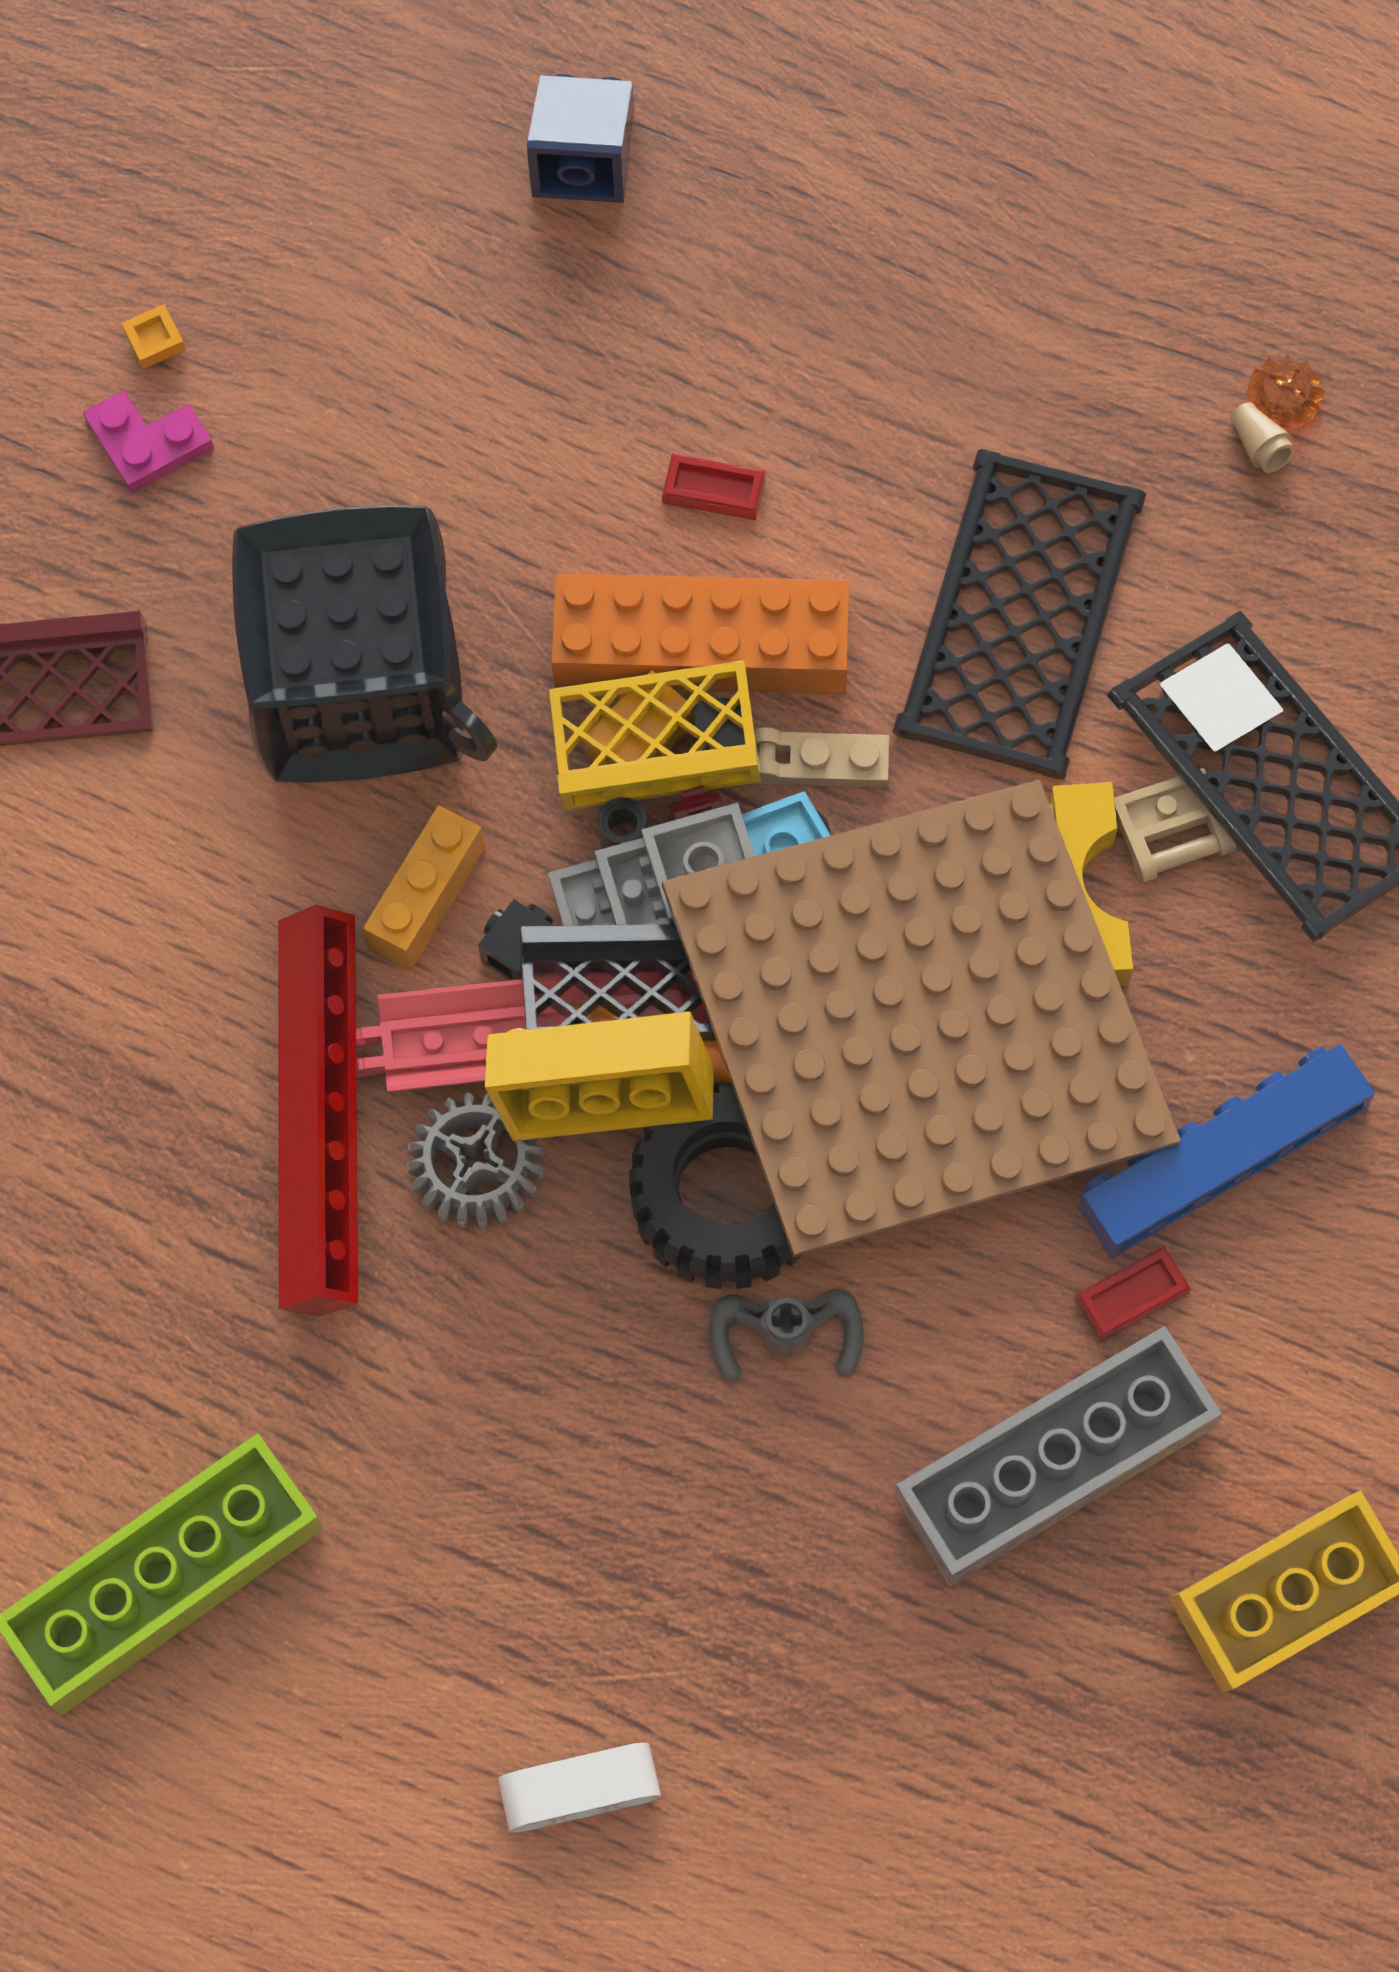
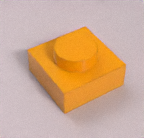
[121,304,186,369]

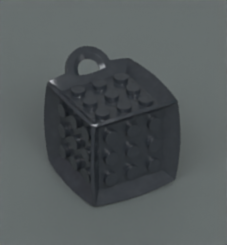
[232,505,497,782]

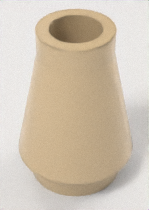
[1230,402,1295,473]

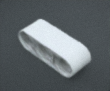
[498,1743,661,1833]

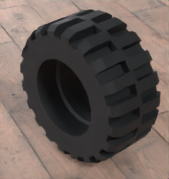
[629,1083,803,1289]

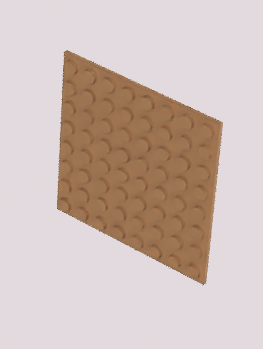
[661,779,1181,1257]

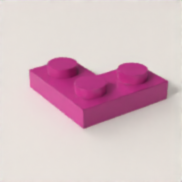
[83,390,214,493]

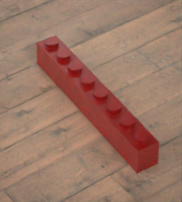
[278,904,358,1317]

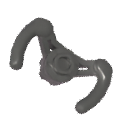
[710,1289,864,1382]

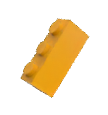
[363,805,485,971]

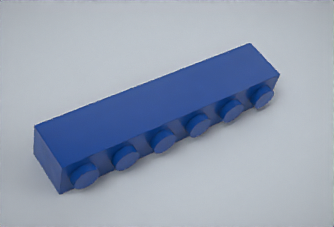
[1079,1043,1375,1259]

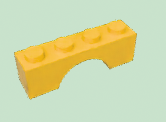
[1049,782,1133,986]

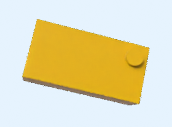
[485,1012,714,1141]
[1168,1490,1399,1692]

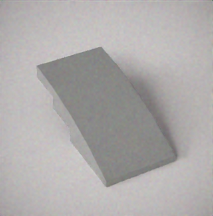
[548,802,755,926]

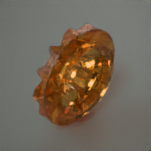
[1247,354,1325,428]

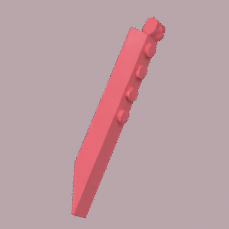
[356,971,710,1093]

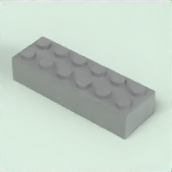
[894,1326,1222,1587]

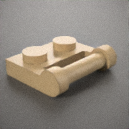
[1114,768,1236,883]

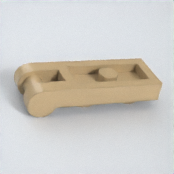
[754,727,889,788]

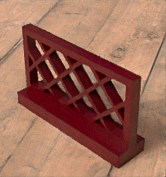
[0,610,153,746]

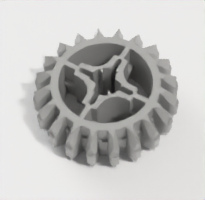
[407,1092,545,1229]

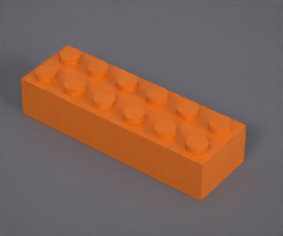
[551,573,849,694]

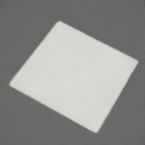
[1160,644,1283,752]

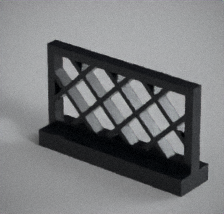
[519,924,716,1041]

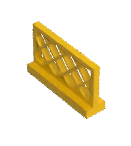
[549,660,762,810]

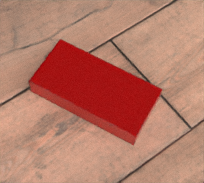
[662,453,766,520]
[1075,1246,1191,1342]

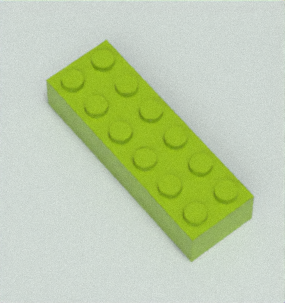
[0,1433,324,1716]

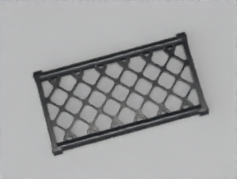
[892,449,1146,779]
[1107,611,1399,942]

